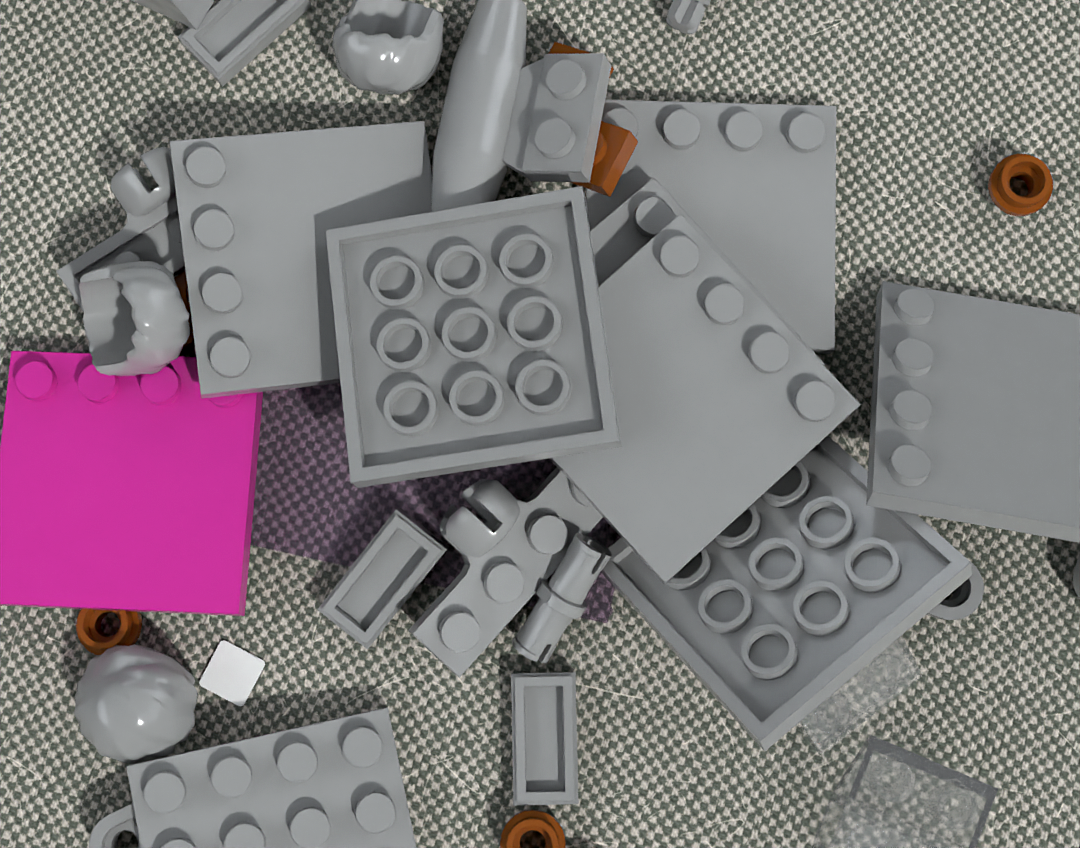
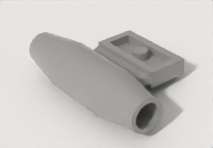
[431,0,611,212]

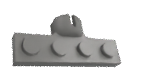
[56,146,185,311]
[408,467,603,678]

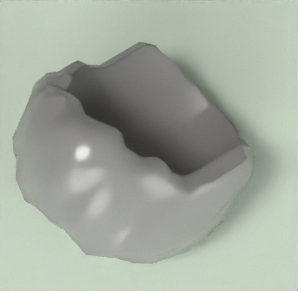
[332,0,444,95]
[79,261,191,376]
[74,644,198,764]

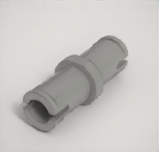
[512,533,612,663]

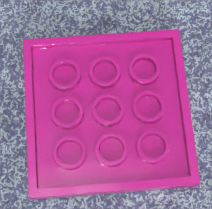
[0,351,263,616]

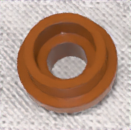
[988,154,1053,217]
[76,609,142,655]
[500,809,565,848]

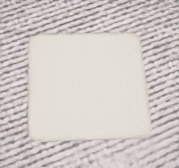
[199,640,265,706]

